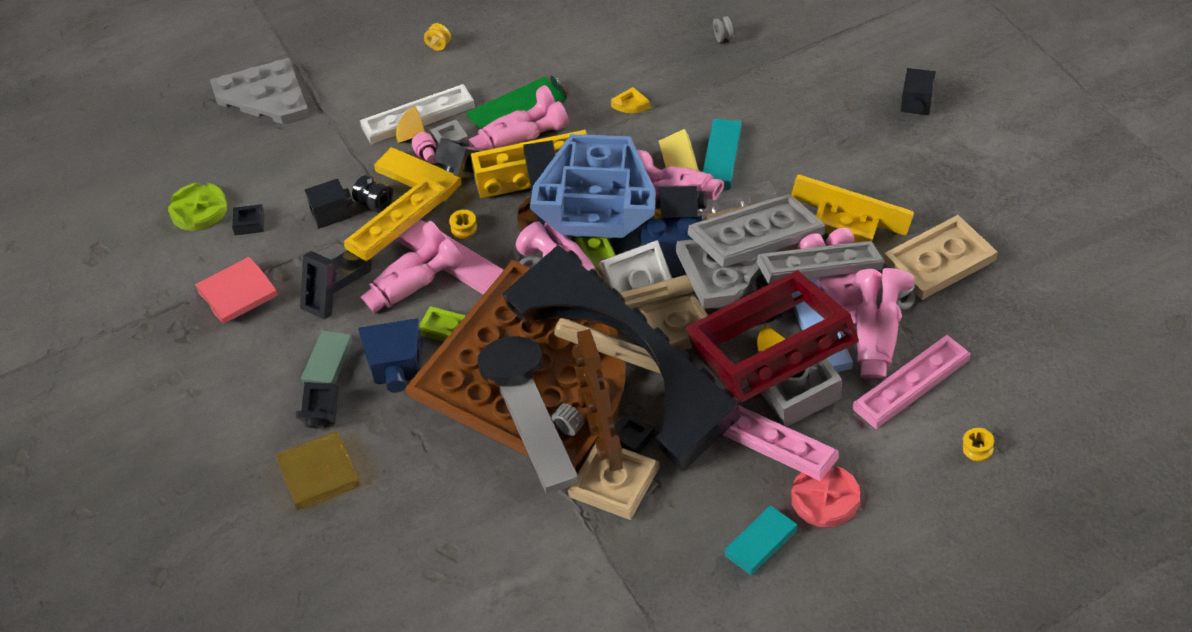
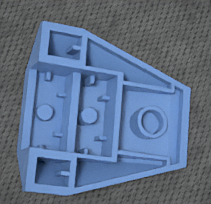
[530,134,656,238]

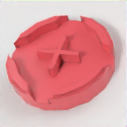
[791,466,860,527]

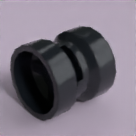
[352,175,393,213]

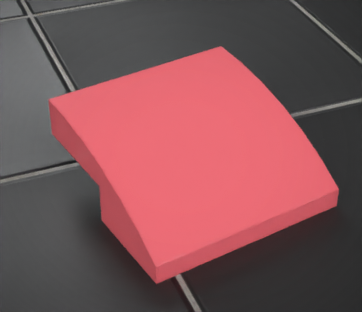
[195,257,278,324]

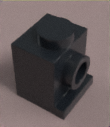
[434,138,481,179]

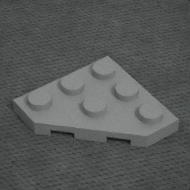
[210,58,310,124]
[676,240,776,309]

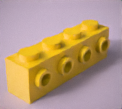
[471,130,587,199]

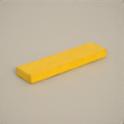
[344,177,449,262]

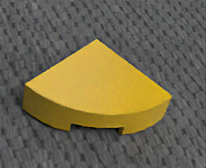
[611,87,651,113]
[396,106,425,143]
[757,324,785,353]

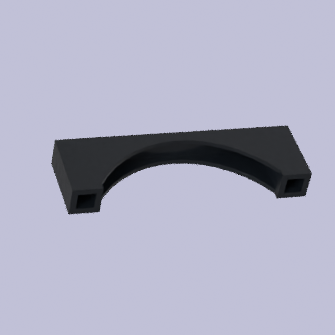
[502,244,741,471]

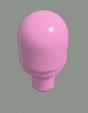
[412,132,438,164]

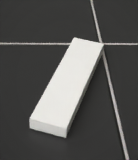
[360,84,475,144]

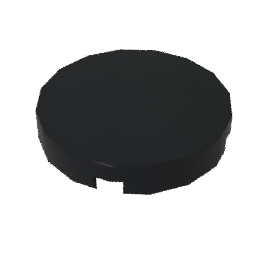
[477,336,543,387]

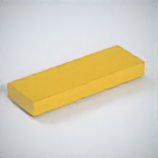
[374,147,462,202]

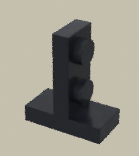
[300,250,372,319]

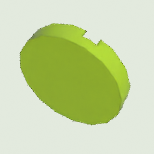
[168,183,227,231]

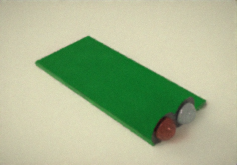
[466,76,568,130]

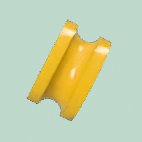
[424,23,451,51]
[449,210,478,239]
[963,428,994,461]

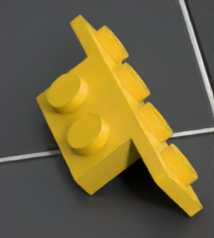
[791,174,914,243]

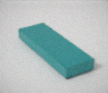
[703,119,742,189]

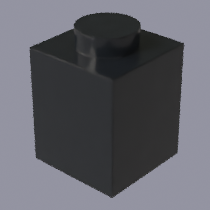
[901,68,936,115]
[304,178,354,229]
[660,184,707,218]

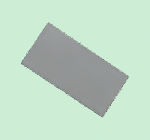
[688,194,826,268]

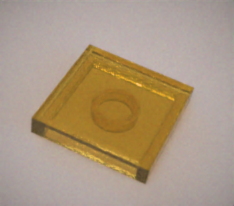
[275,431,361,511]

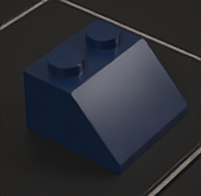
[641,216,702,278]

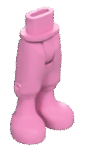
[468,85,569,151]
[637,150,724,201]
[361,221,464,314]
[516,221,602,277]
[798,228,863,329]
[854,268,914,379]

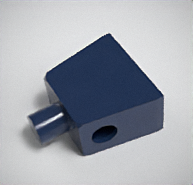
[358,318,423,393]

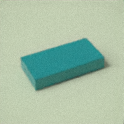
[725,505,797,576]

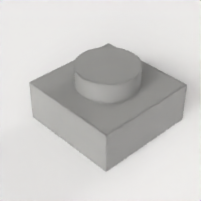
[430,119,469,146]

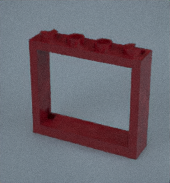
[685,270,859,402]

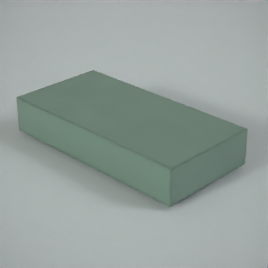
[301,330,353,386]

